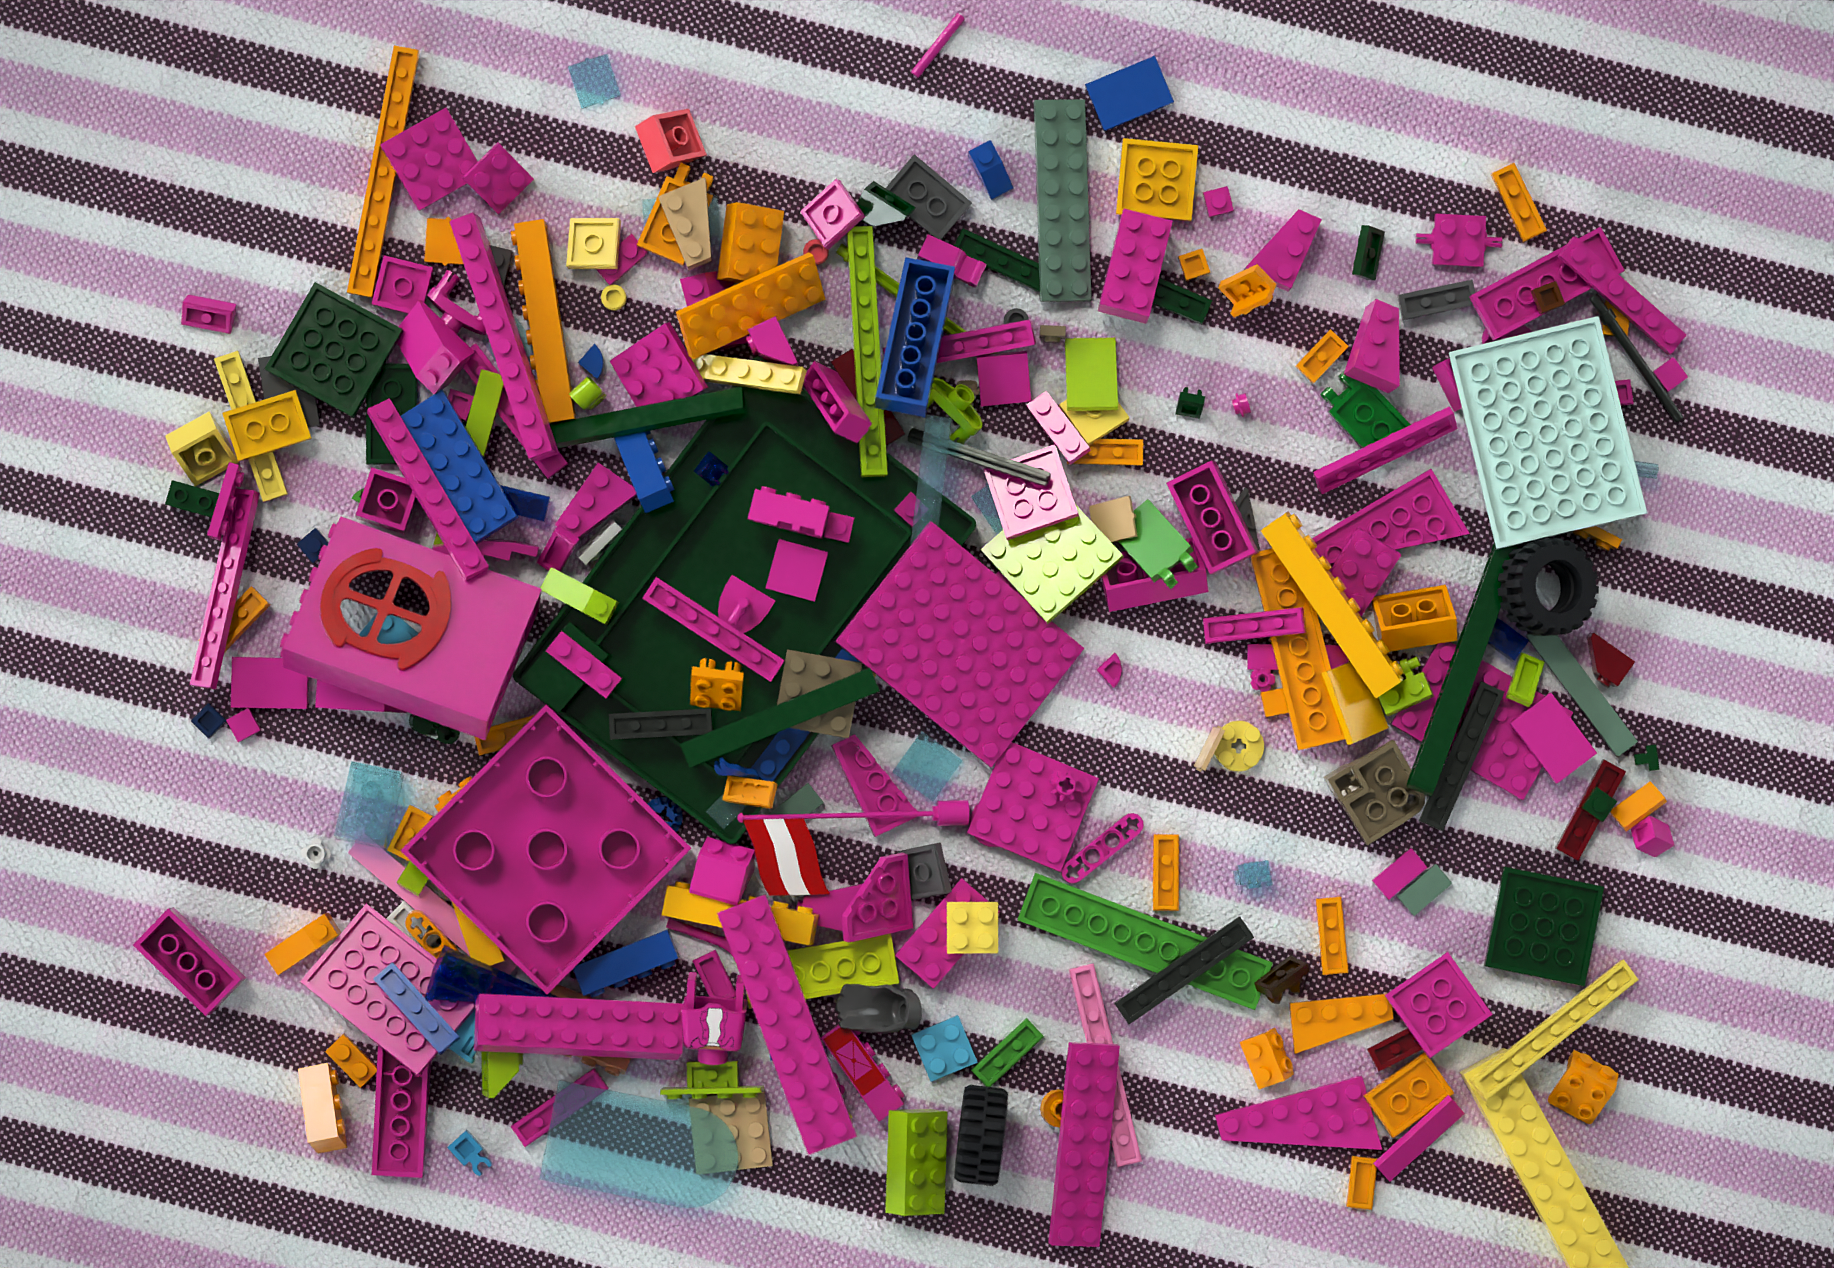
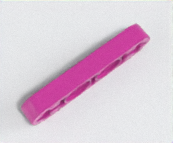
[1061,813,1144,883]

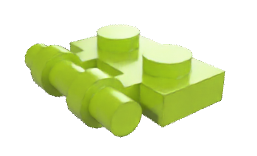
[1379,656,1434,717]

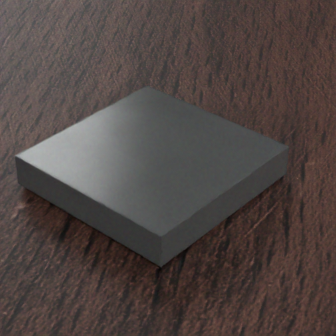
[897,842,952,900]

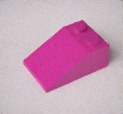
[397,300,475,394]

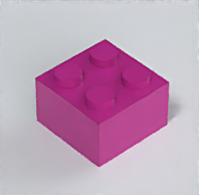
[355,467,417,534]

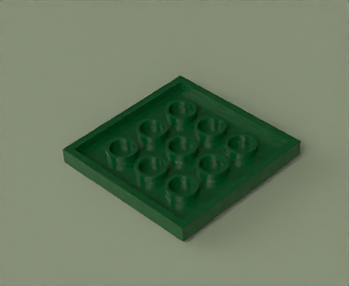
[264,282,403,418]
[1484,866,1604,986]

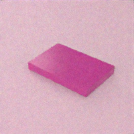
[231,657,309,709]
[1510,692,1597,784]

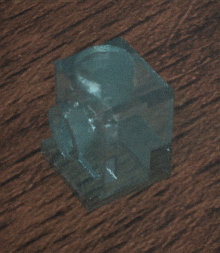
[1233,860,1273,889]

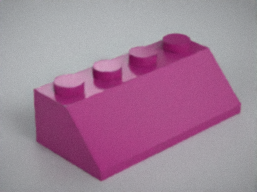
[1101,538,1208,612]

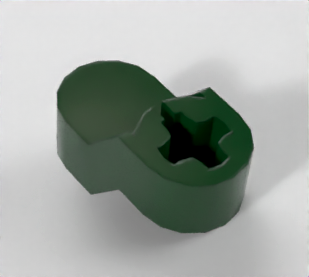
[409,714,460,744]

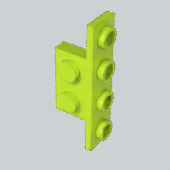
[660,1060,764,1099]

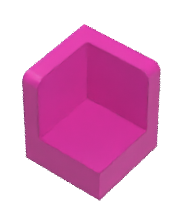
[1631,816,1675,857]

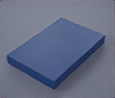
[1085,56,1174,132]

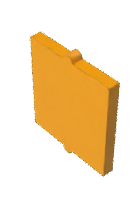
[424,217,464,266]

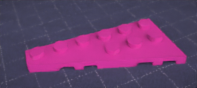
[1215,1075,1382,1150]

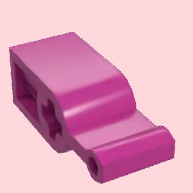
[917,234,987,288]

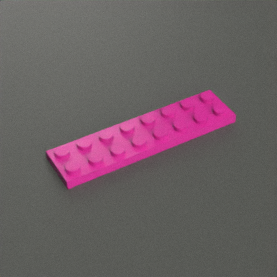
[1048,1042,1120,1247]

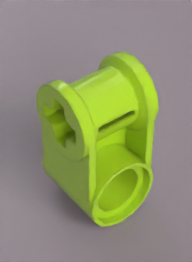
[569,376,607,411]

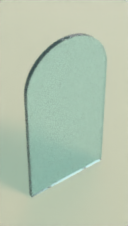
[539,1080,739,1208]

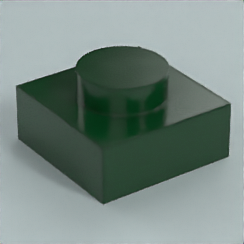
[1581,787,1618,822]

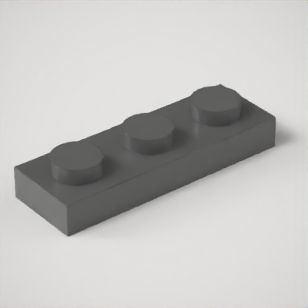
[1397,279,1475,320]

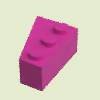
[1344,299,1400,393]
[315,680,407,713]

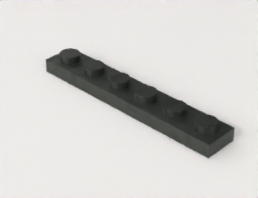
[1419,681,1504,831]
[1114,916,1254,1024]

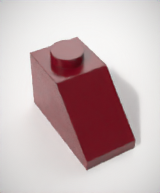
[1587,632,1635,688]

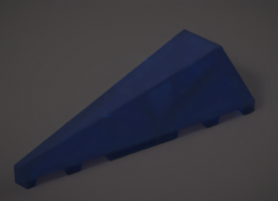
[425,945,560,1004]

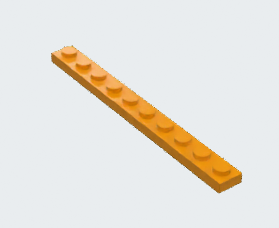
[347,45,420,298]

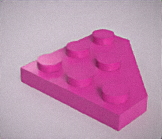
[842,853,913,942]

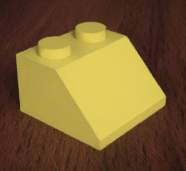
[165,411,239,486]

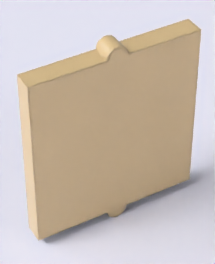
[1089,496,1137,543]
[1194,726,1225,772]

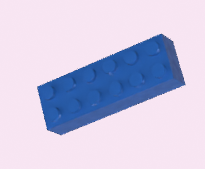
[875,257,955,417]

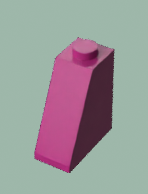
[796,883,863,931]

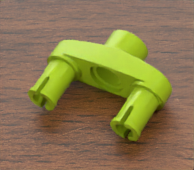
[927,378,982,444]

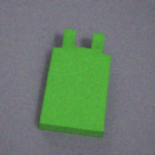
[1118,499,1198,589]

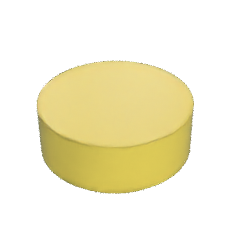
[601,285,627,311]

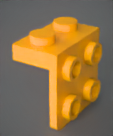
[1548,1050,1619,1124]

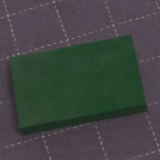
[520,622,609,713]

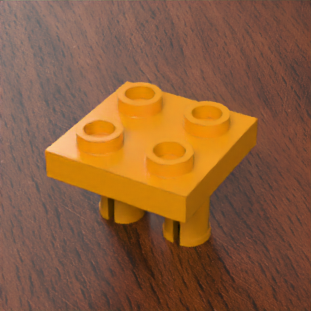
[690,658,744,711]

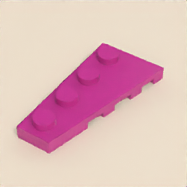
[831,734,918,837]

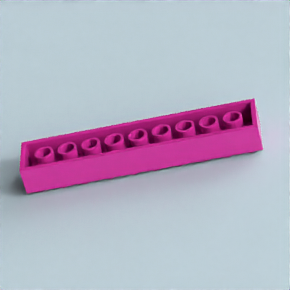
[717,895,857,1155]

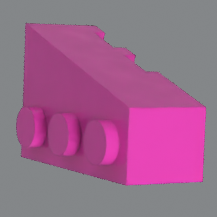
[1244,209,1322,292]
[555,463,638,540]
[748,486,830,539]

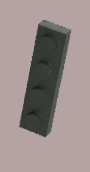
[609,708,713,740]

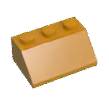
[1371,585,1457,652]

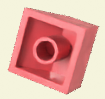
[635,108,707,173]

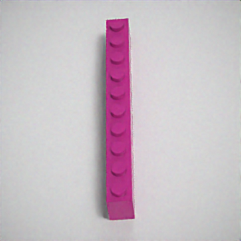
[449,212,559,462]

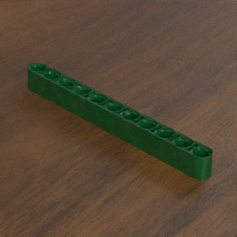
[1406,542,1523,796]

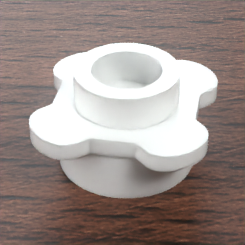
[301,838,331,869]

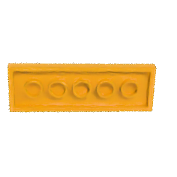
[676,252,826,359]

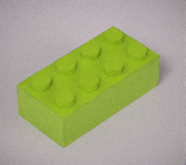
[885,1109,948,1216]

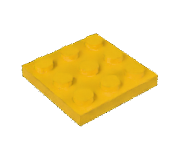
[1116,138,1198,222]

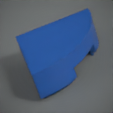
[578,343,603,380]

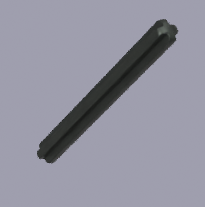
[907,428,1051,486]

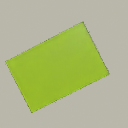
[1065,337,1118,411]

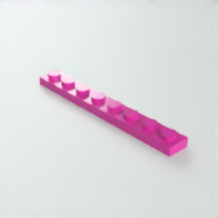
[367,398,489,581]
[190,488,260,690]

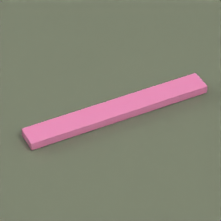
[348,833,517,983]
[1069,963,1142,1167]

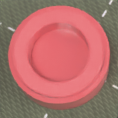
[803,239,829,265]

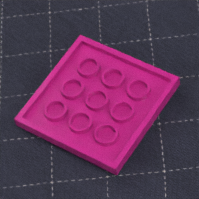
[967,742,1099,872]

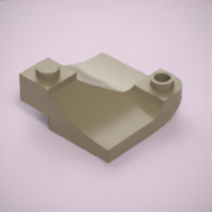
[1323,740,1425,845]

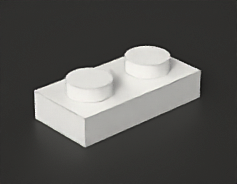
[575,518,622,564]

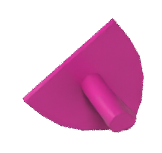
[718,575,775,633]

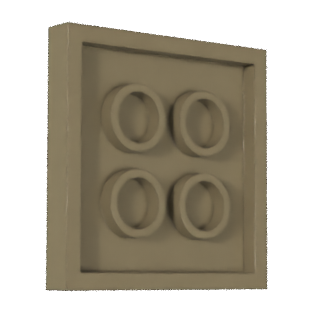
[777,650,862,738]

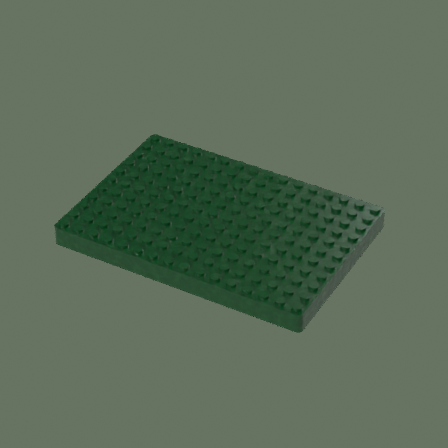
[513,357,976,844]

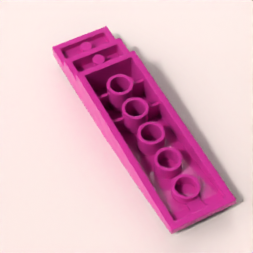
[372,1045,431,1178]

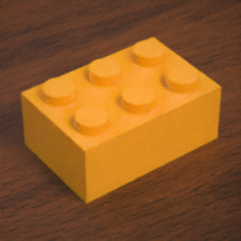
[717,202,784,283]

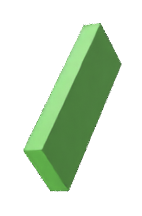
[971,1018,1044,1087]

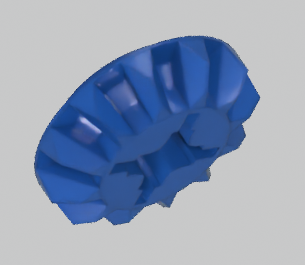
[648,797,683,832]

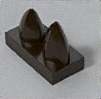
[1254,955,1310,1004]

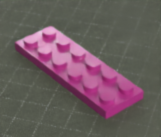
[1469,227,1625,341]

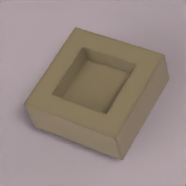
[1039,325,1066,343]

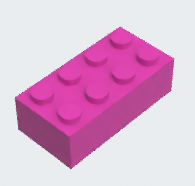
[1097,209,1173,324]
[1166,460,1259,575]
[895,878,1000,989]
[133,907,246,1016]

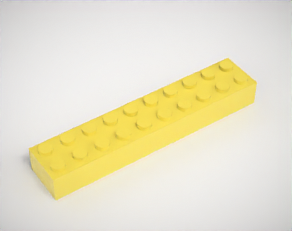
[1459,1048,1629,1268]

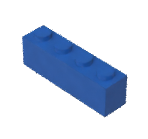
[614,431,674,513]
[573,929,680,998]

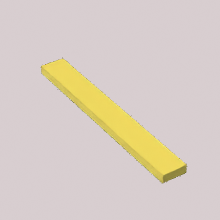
[1469,959,1639,1101]

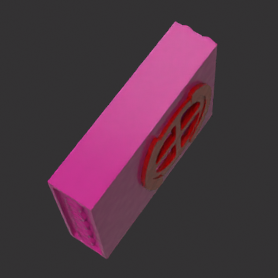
[280,516,542,740]

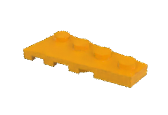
[1289,994,1393,1054]

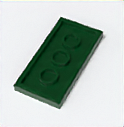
[366,363,418,465]

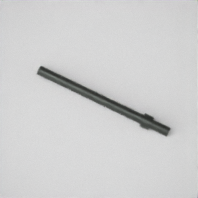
[1589,293,1684,422]

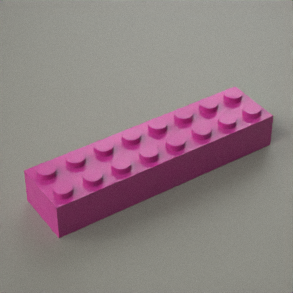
[474,994,683,1060]

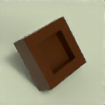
[1531,281,1565,315]

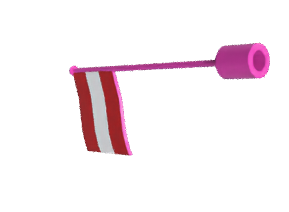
[737,800,969,896]

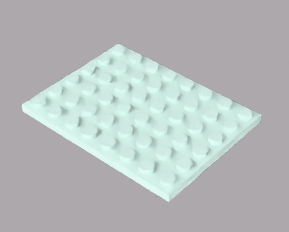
[1449,316,1647,550]

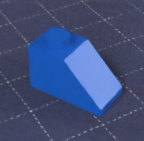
[968,140,1013,200]

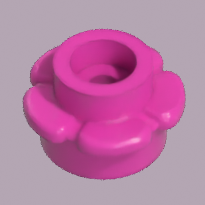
[1232,393,1251,417]
[1250,667,1275,692]

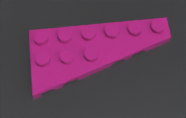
[1312,469,1470,564]

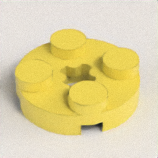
[1214,721,1264,771]

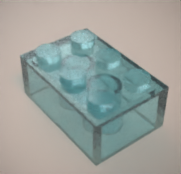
[334,761,404,850]

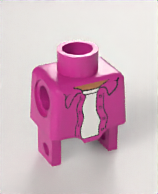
[682,972,748,1065]

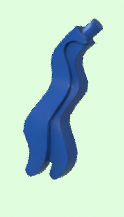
[714,758,760,780]

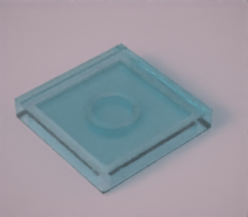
[893,731,963,801]

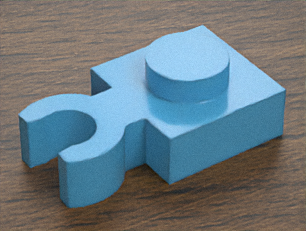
[447,1130,493,1176]

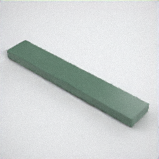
[1525,634,1638,757]

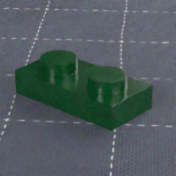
[1352,225,1385,281]

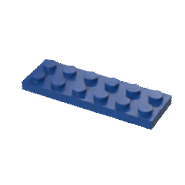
[400,390,519,545]

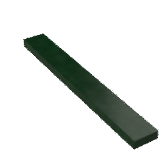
[550,387,745,448]
[680,668,880,768]

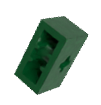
[165,480,219,518]

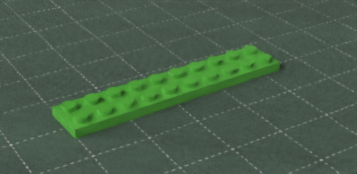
[1017,873,1273,1010]

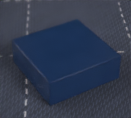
[191,703,227,739]

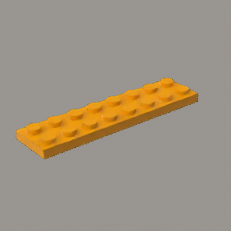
[1250,548,1345,751]

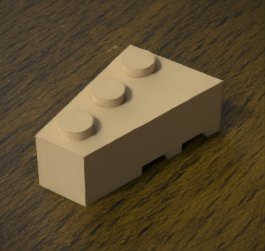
[658,177,712,271]

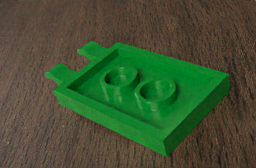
[1320,370,1411,448]

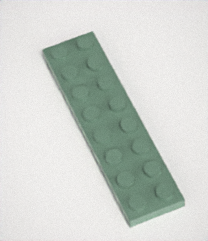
[1034,99,1092,302]

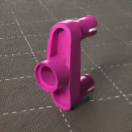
[427,270,487,335]

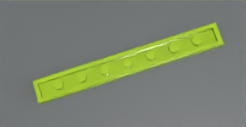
[433,369,504,545]

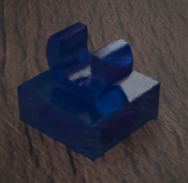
[694,452,729,486]

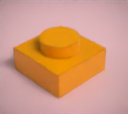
[1178,248,1210,281]

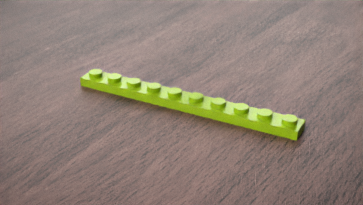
[847,226,888,477]

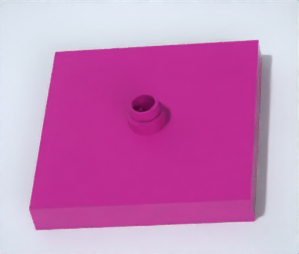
[400,705,691,994]

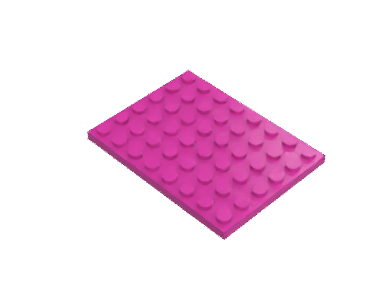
[835,521,1084,767]

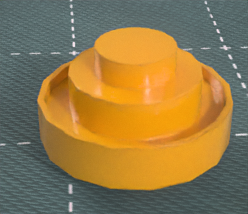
[1040,1089,1064,1128]

